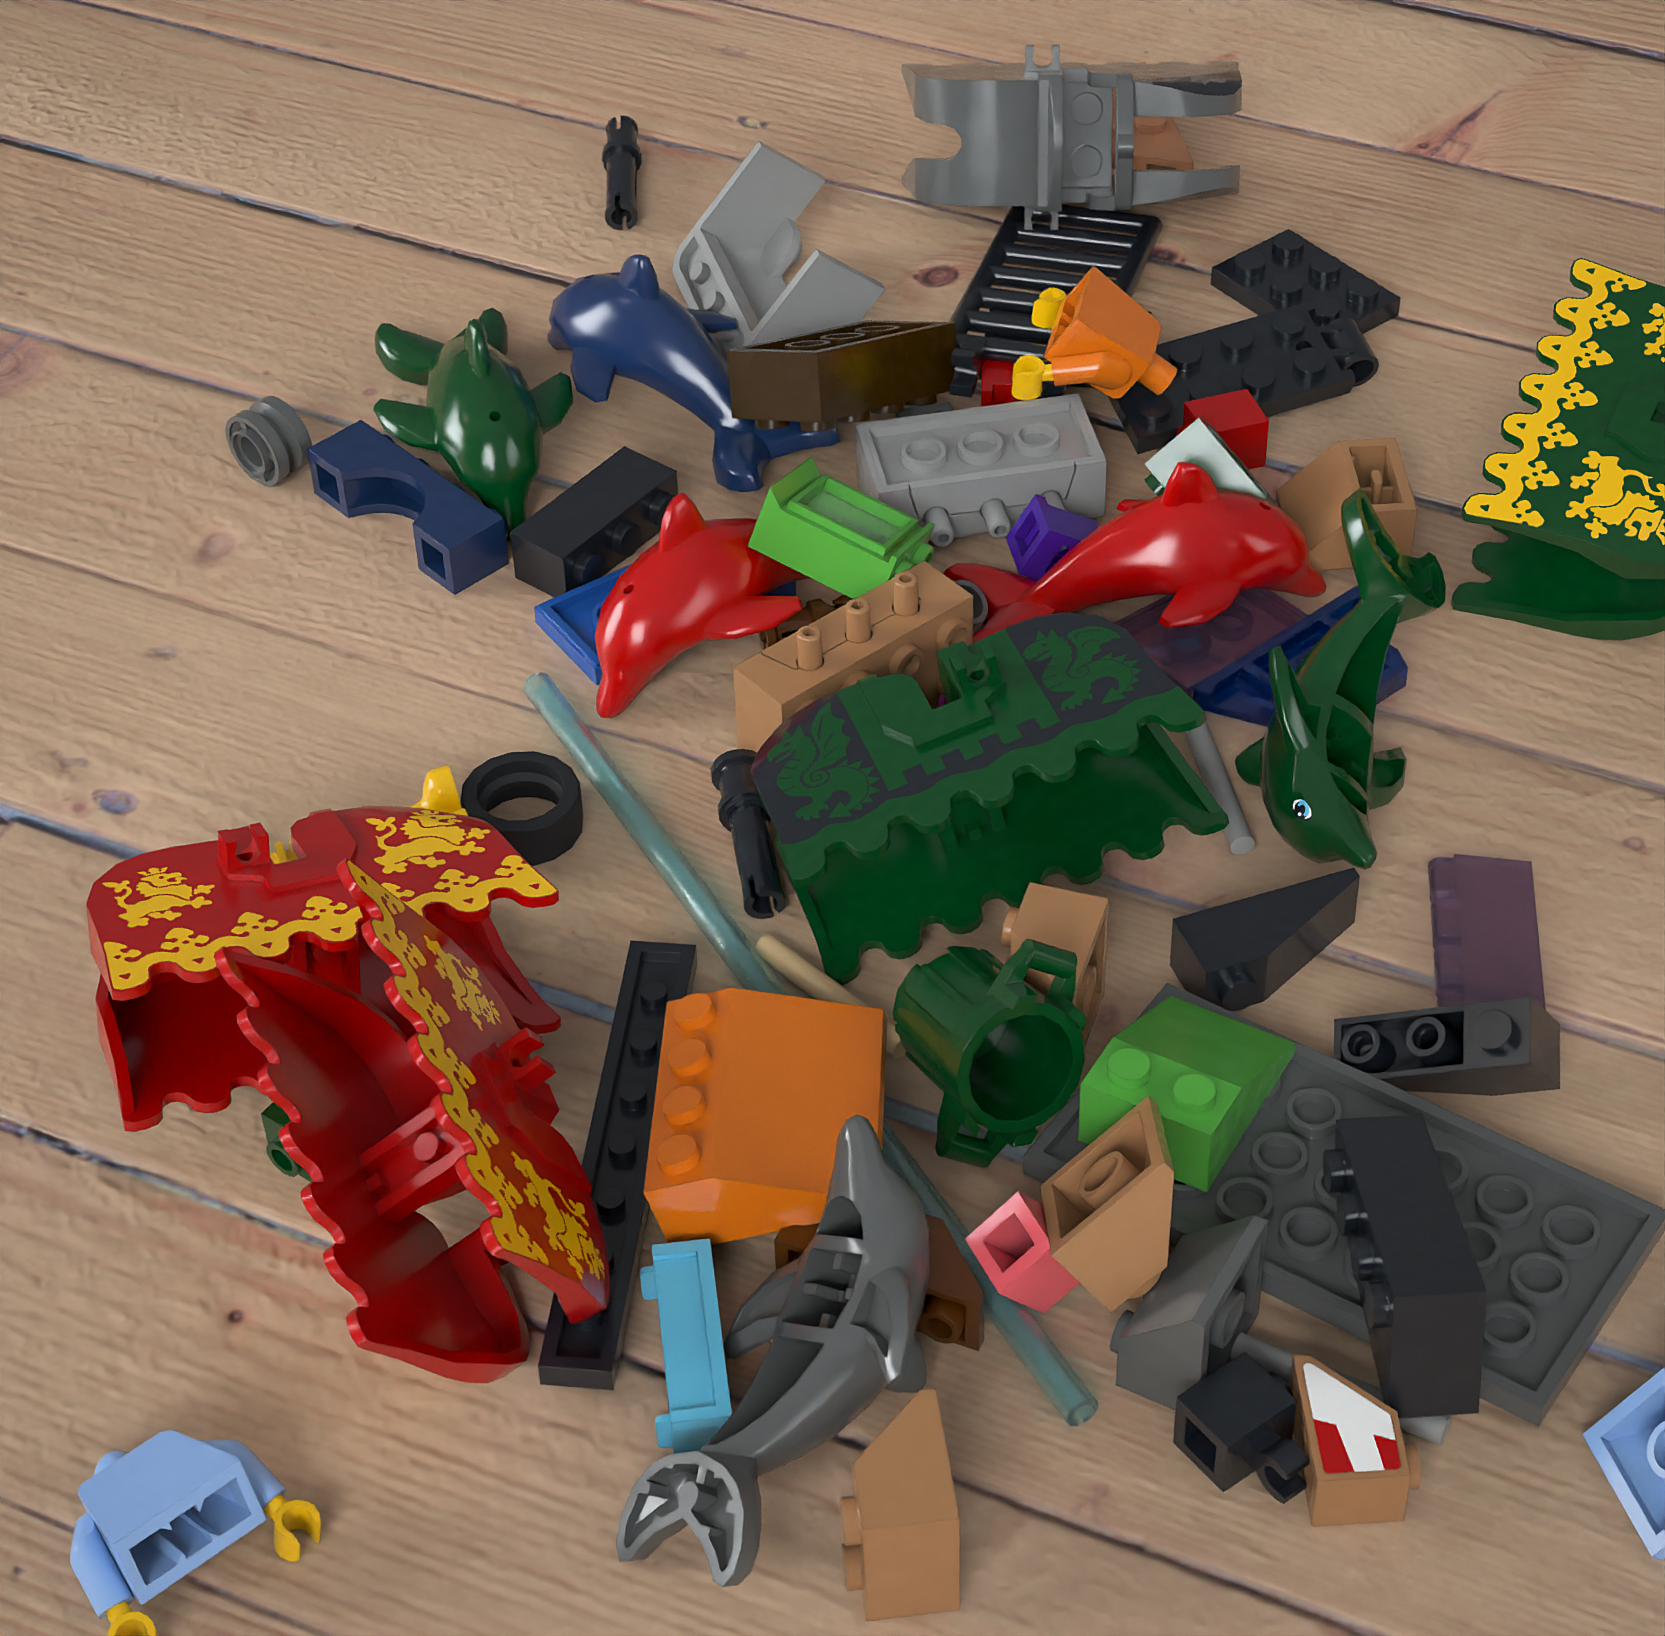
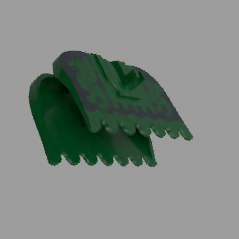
[751,612,1229,985]

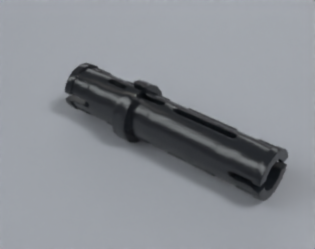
[602,115,642,230]

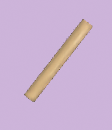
[754,934,906,1059]

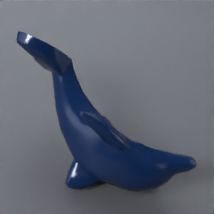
[547,254,841,492]

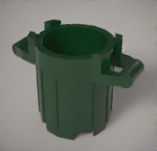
[892,939,1087,1168]

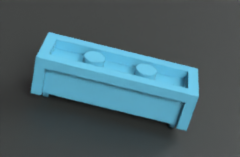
[640,1238,732,1454]

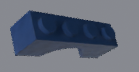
[307,420,509,595]

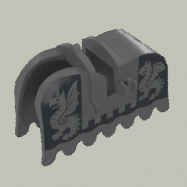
[901,44,1242,230]

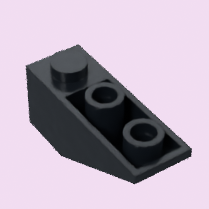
[1334,997,1560,1096]

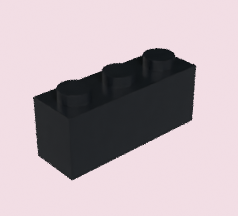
[510,446,678,598]

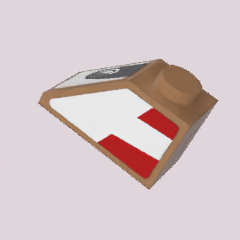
[1289,1354,1421,1527]

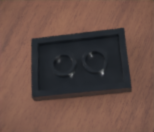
[1211,229,1400,334]

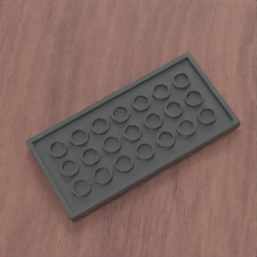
[1023,983,1665,1427]

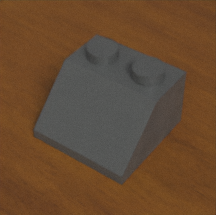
[1110,1215,1268,1410]

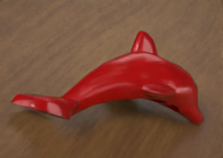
[943,462,1327,643]
[595,492,812,719]

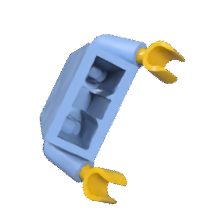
[70,1430,321,1636]

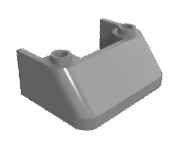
[672,141,885,366]

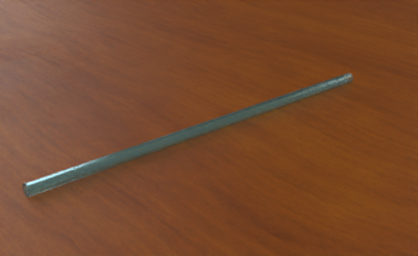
[523,672,1098,1426]

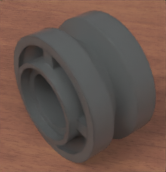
[226,396,312,486]

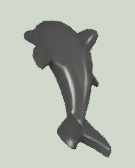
[616,1115,930,1587]

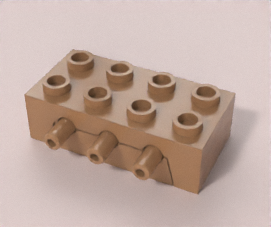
[733,561,973,752]

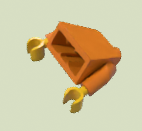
[1012,266,1177,400]

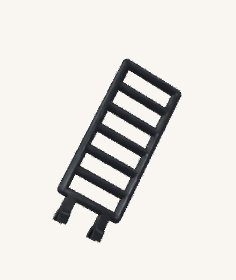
[949,204,1162,399]

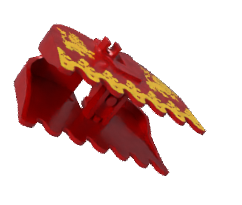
[86,805,561,1132]
[214,858,610,1384]

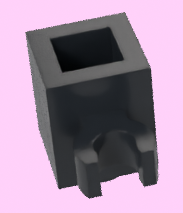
[1173,1352,1310,1504]

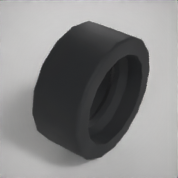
[460,751,583,866]

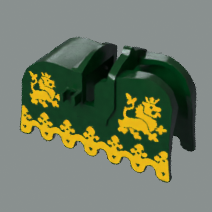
[1451,258,1665,640]

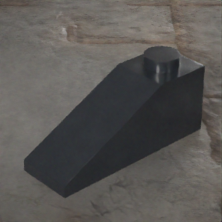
[1170,867,1360,1011]

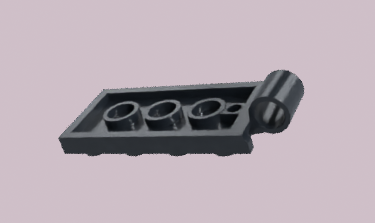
[1107,301,1379,455]

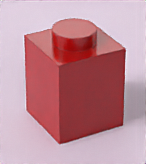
[1176,389,1269,470]

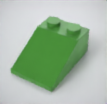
[1078,996,1296,1192]

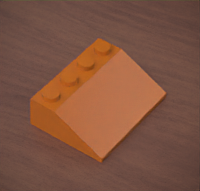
[643,987,888,1245]

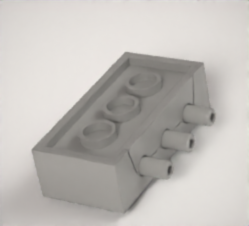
[855,393,1107,546]

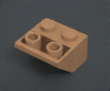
[1276,438,1417,571]

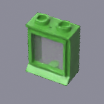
[748,456,935,599]

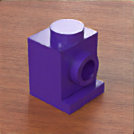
[1006,494,1099,580]

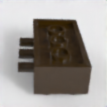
[727,320,956,431]

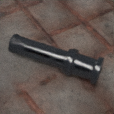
[710,749,786,919]

